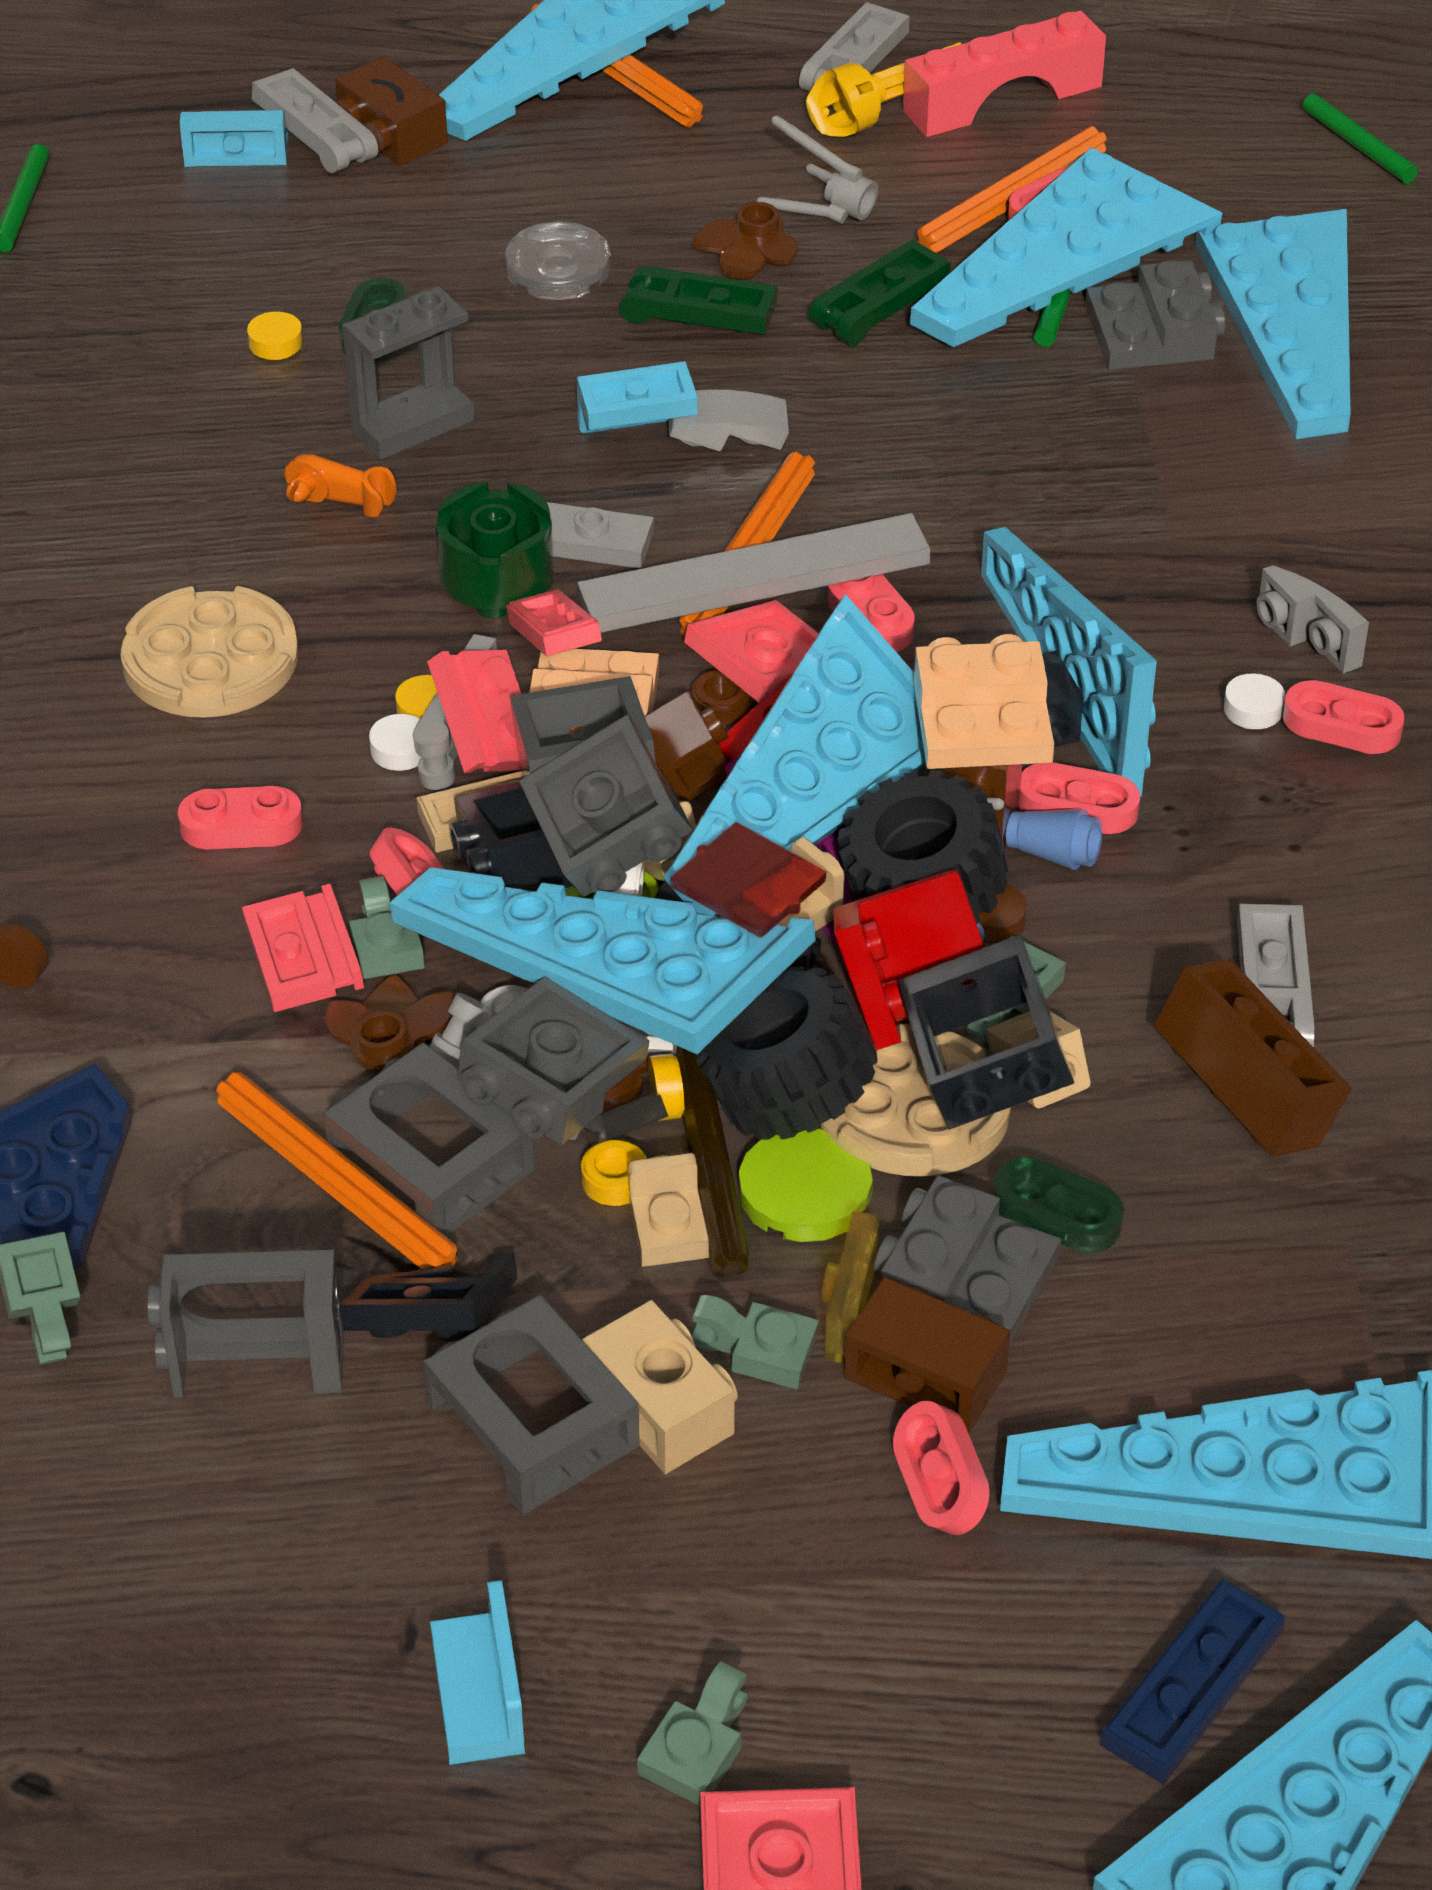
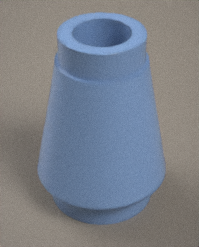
[1006,809,1102,870]

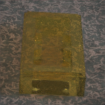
[821,1211,879,1364]

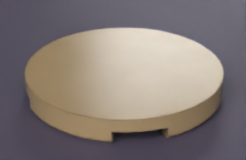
[121,586,298,718]
[820,1024,1011,1176]

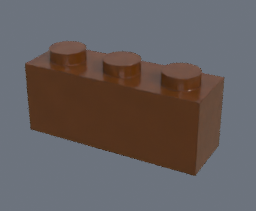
[1154,959,1352,1157]

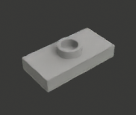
[547,502,654,569]

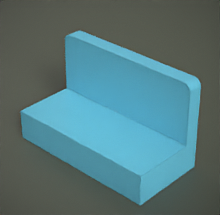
[179,110,289,167]
[577,361,698,433]
[430,1580,525,1765]

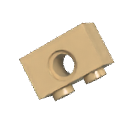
[582,1300,738,1475]

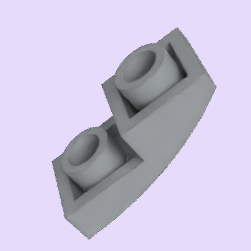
[668,390,789,451]
[1257,565,1369,674]

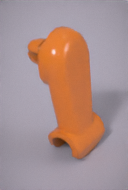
[284,454,397,517]

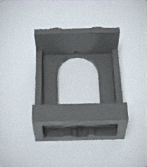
[343,286,474,460]
[323,1043,534,1236]
[148,1249,344,1398]
[423,1295,640,1516]

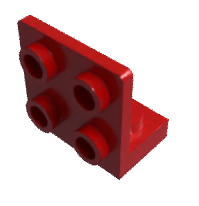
[833,869,985,1051]

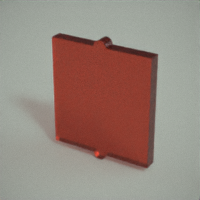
[670,822,827,938]

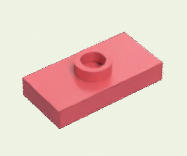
[506,589,602,656]

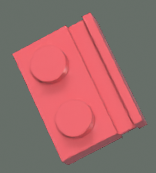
[427,650,523,773]
[242,884,364,1012]

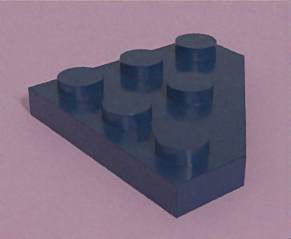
[0,1064,131,1269]

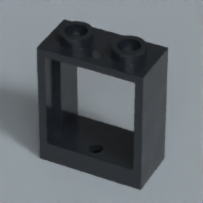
[449,781,574,891]
[897,934,1074,1130]

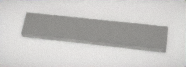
[577,513,930,633]

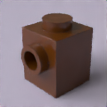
[645,691,730,802]

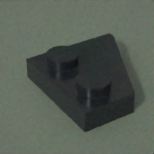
[340,1253,518,1338]

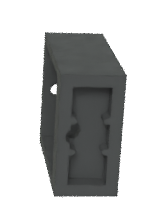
[510,676,656,777]

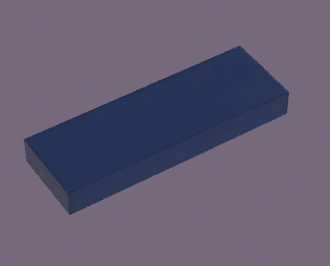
[1100,1579,1286,1785]

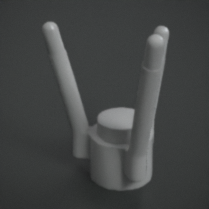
[756,115,878,224]

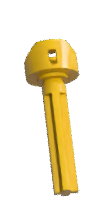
[806,42,961,137]

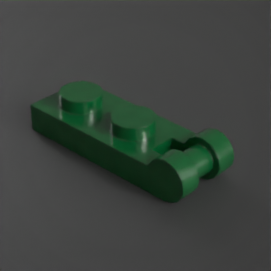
[808,239,951,346]
[619,266,777,335]

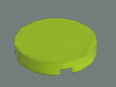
[739,1129,873,1242]

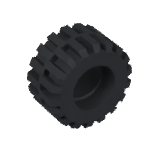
[838,771,1009,924]
[694,966,878,1140]

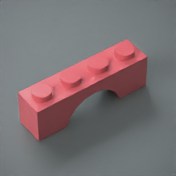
[903,10,1106,137]

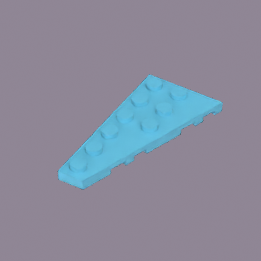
[439,0,725,141]
[910,147,1222,347]
[1195,209,1351,440]
[981,527,1157,797]
[663,594,926,917]
[389,867,816,1054]
[1000,1370,1432,1559]
[1093,1620,1432,1890]

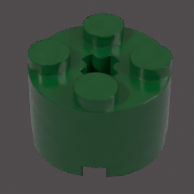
[436,482,554,619]

